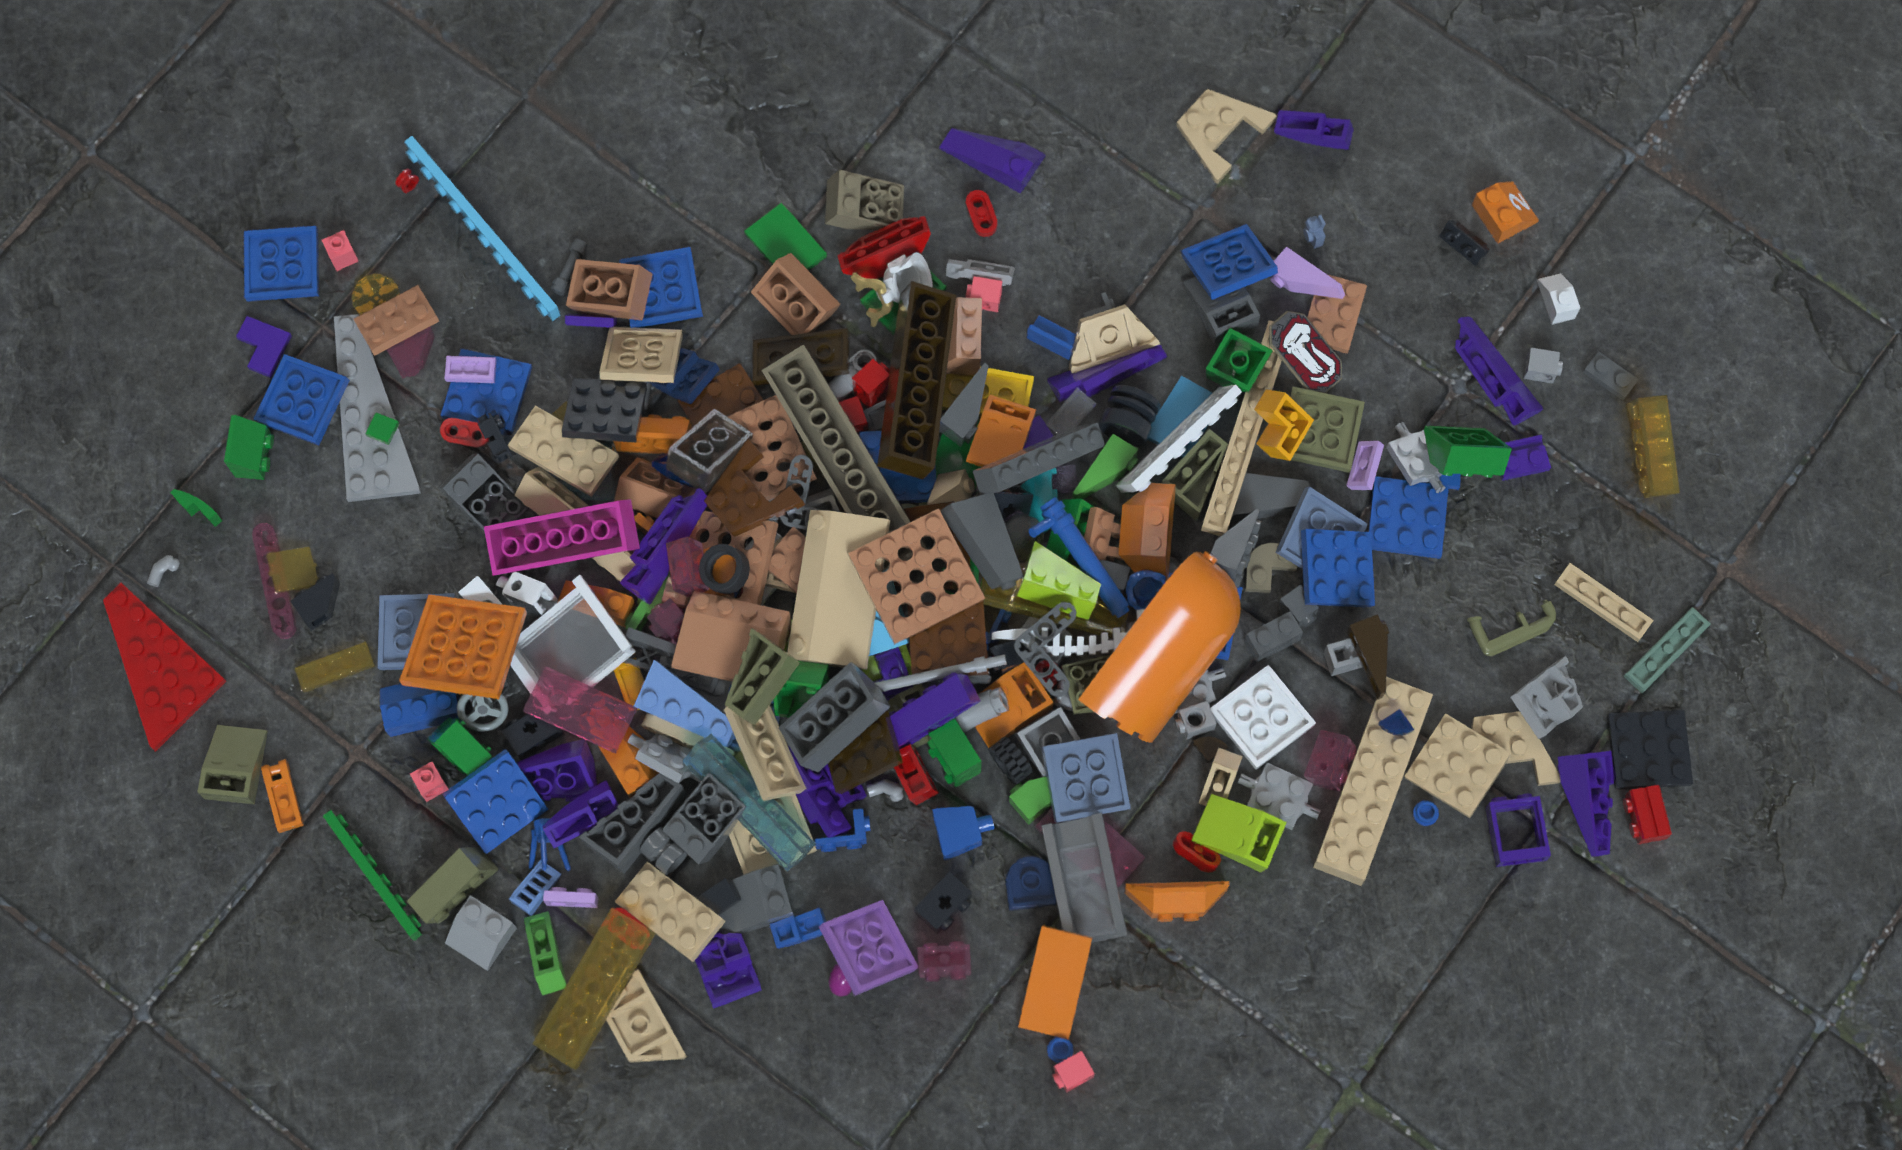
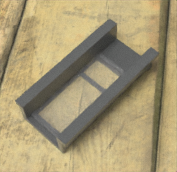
[1041,813,1127,943]

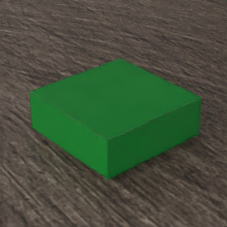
[365,412,399,445]

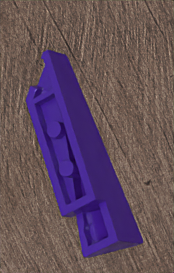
[1455,317,1543,426]
[1047,345,1167,402]
[620,488,707,605]

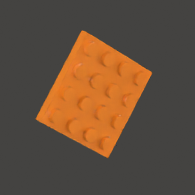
[400,594,527,699]

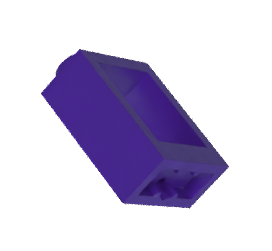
[1485,793,1551,867]

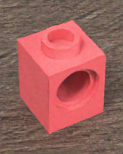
[322,230,358,271]
[966,276,1002,312]
[410,762,449,802]
[1052,1051,1094,1093]

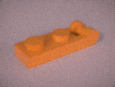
[261,759,304,833]

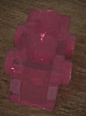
[647,598,685,645]
[1304,730,1356,791]
[918,942,971,982]

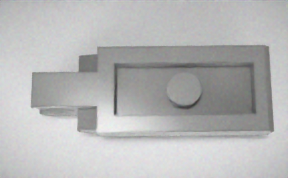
[946,259,1015,286]

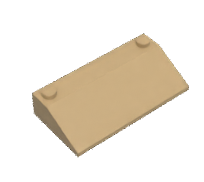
[787,510,890,669]

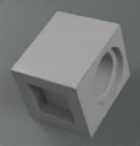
[1524,348,1563,384]
[1175,701,1216,740]

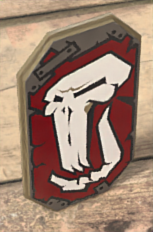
[1269,311,1342,393]

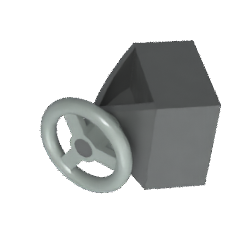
[457,675,509,731]

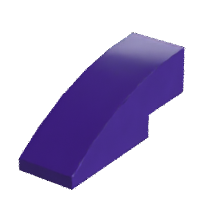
[1274,110,1354,150]
[542,780,619,848]

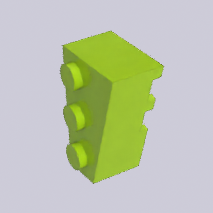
[1017,541,1101,620]

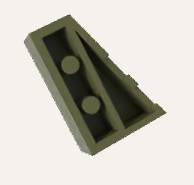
[1161,429,1228,522]
[725,628,800,725]
[407,847,499,924]

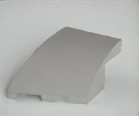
[1511,656,1583,739]

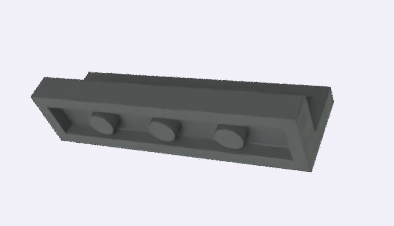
[623,628,720,695]

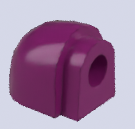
[828,964,852,996]

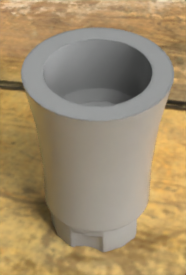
[955,688,1009,733]

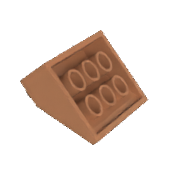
[671,591,792,682]

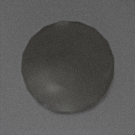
[1004,513,1044,563]

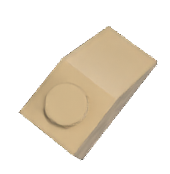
[927,469,975,520]
[1199,748,1243,806]

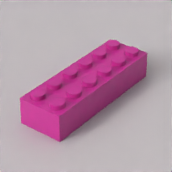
[484,499,640,576]

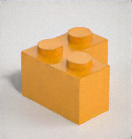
[1254,389,1314,461]

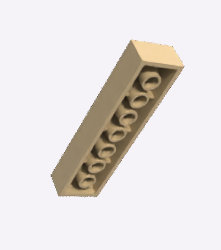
[1313,677,1433,886]

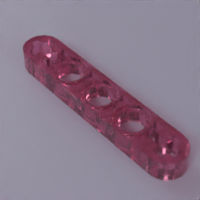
[252,523,296,639]

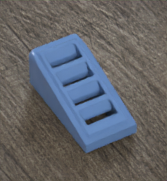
[509,860,562,916]

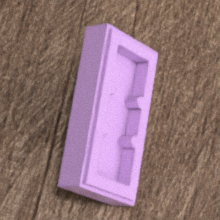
[444,356,497,383]

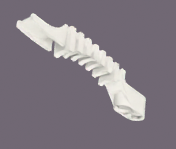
[992,609,1145,657]

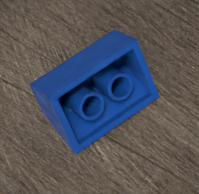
[380,684,460,737]

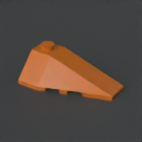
[580,704,659,798]

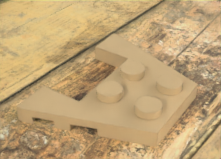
[1177,89,1277,184]
[1471,711,1561,786]

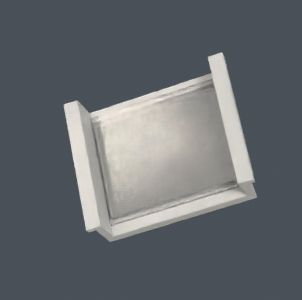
[511,575,636,715]

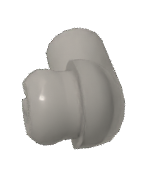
[147,555,180,587]
[866,779,904,802]

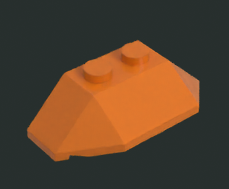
[1118,483,1176,581]
[1125,881,1229,922]

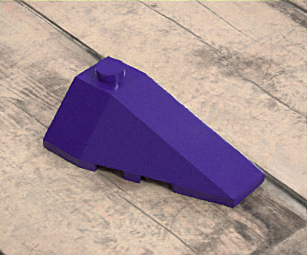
[939,128,1045,194]
[516,739,598,802]
[1557,751,1614,857]

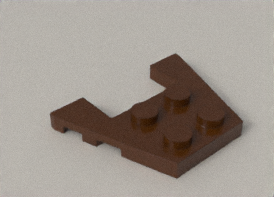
[704,439,806,537]

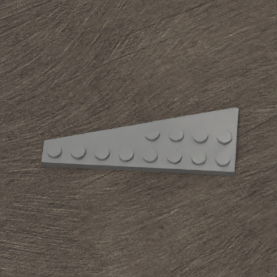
[334,314,421,502]

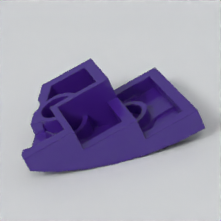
[695,932,762,1009]

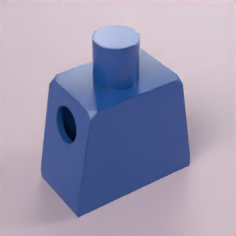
[932,806,994,861]

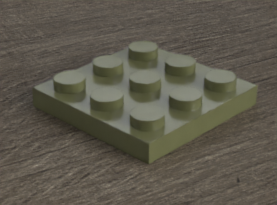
[1290,387,1365,473]

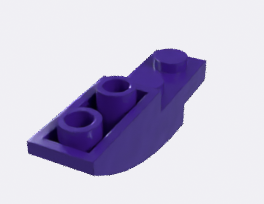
[787,745,851,838]

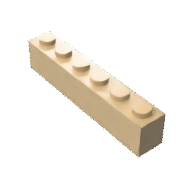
[515,466,636,582]

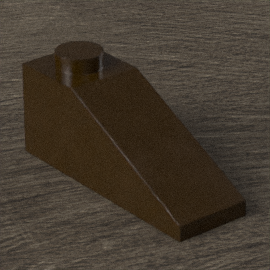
[1347,614,1389,700]

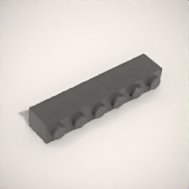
[973,422,1105,495]

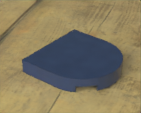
[1006,856,1058,911]

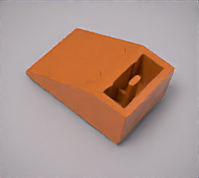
[966,395,1036,467]
[975,662,1053,748]

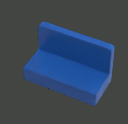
[1027,316,1076,360]

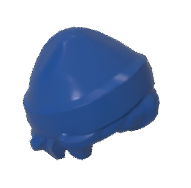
[1126,570,1166,610]

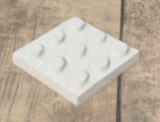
[1211,665,1316,770]

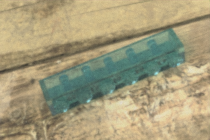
[683,734,816,872]

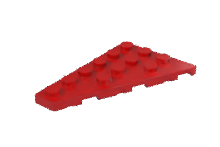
[103,583,226,752]

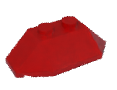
[837,216,931,279]

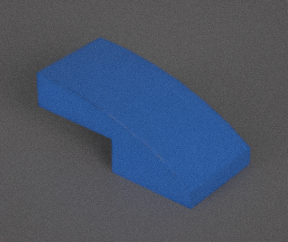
[769,908,826,949]

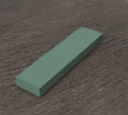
[1623,607,1711,693]

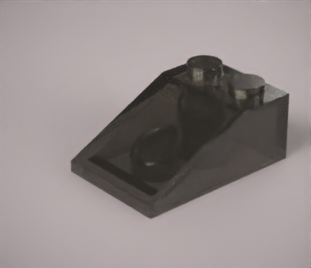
[666,409,753,494]

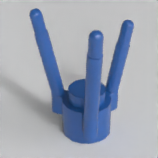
[529,818,571,871]

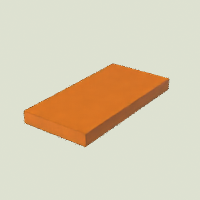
[1018,925,1093,1039]

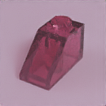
[387,327,435,379]

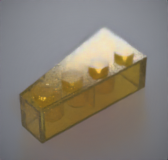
[1626,395,1680,498]

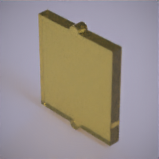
[266,547,318,593]

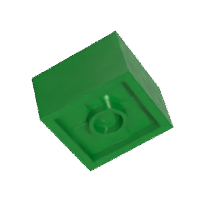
[773,661,830,718]
[427,717,492,776]
[928,718,981,788]

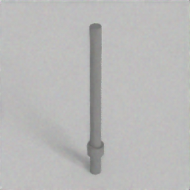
[875,654,1007,692]

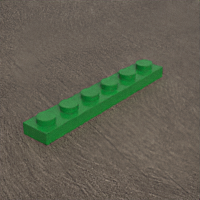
[323,810,422,941]

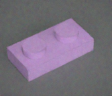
[1347,441,1384,490]
[543,887,598,908]

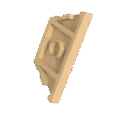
[1069,305,1160,374]
[604,970,687,1062]

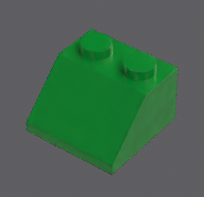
[1206,328,1273,393]
[224,415,274,480]

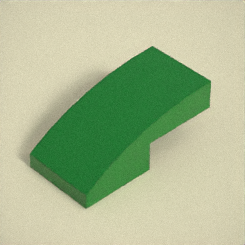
[170,489,222,527]

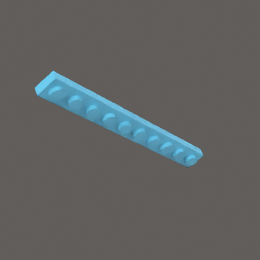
[405,136,560,321]

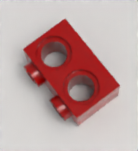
[852,359,890,408]
[894,744,939,805]

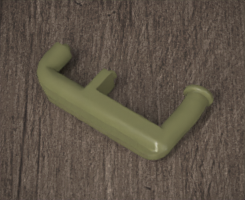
[1467,600,1556,657]

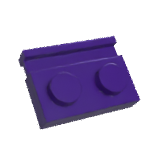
[1500,435,1551,481]

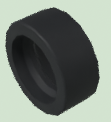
[699,544,750,594]

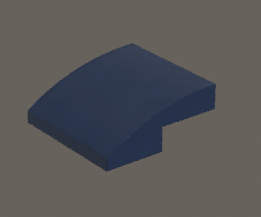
[650,348,720,404]

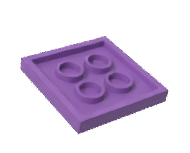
[819,900,919,996]

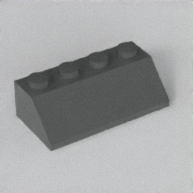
[779,662,891,772]

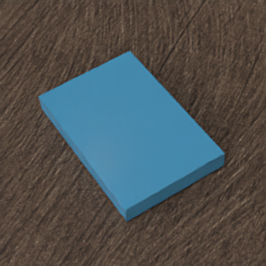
[1148,376,1212,459]

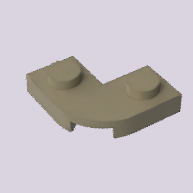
[1245,543,1297,593]

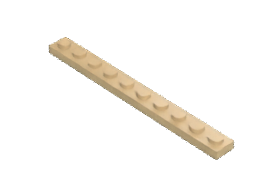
[1201,320,1282,536]

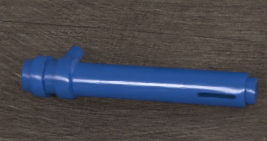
[1029,497,1130,618]

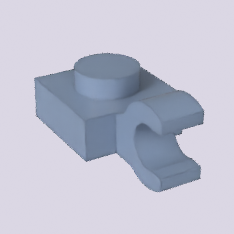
[1303,215,1326,249]

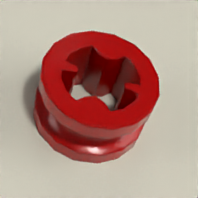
[395,169,419,193]

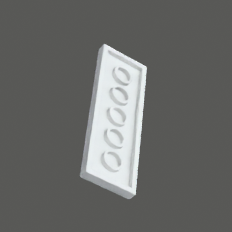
[1115,384,1242,493]

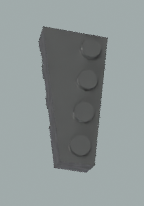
[579,773,687,874]

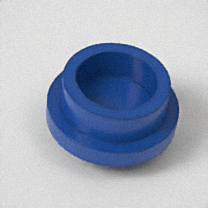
[1413,800,1439,826]
[1047,1037,1073,1063]

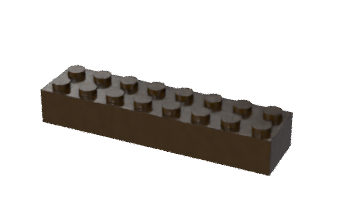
[877,281,956,480]

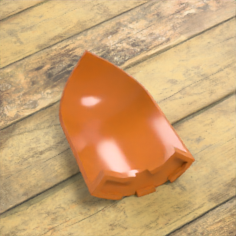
[1078,551,1241,743]

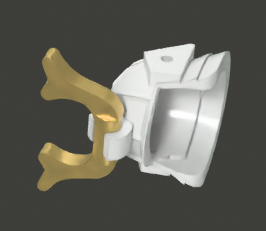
[851,252,932,327]

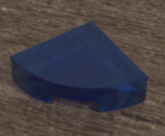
[1378,709,1415,736]

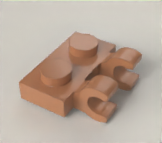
[1084,507,1123,562]

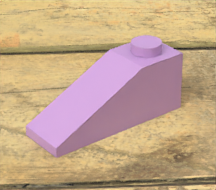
[1270,247,1345,299]

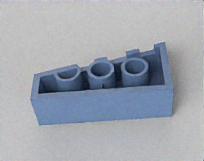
[634,660,735,748]

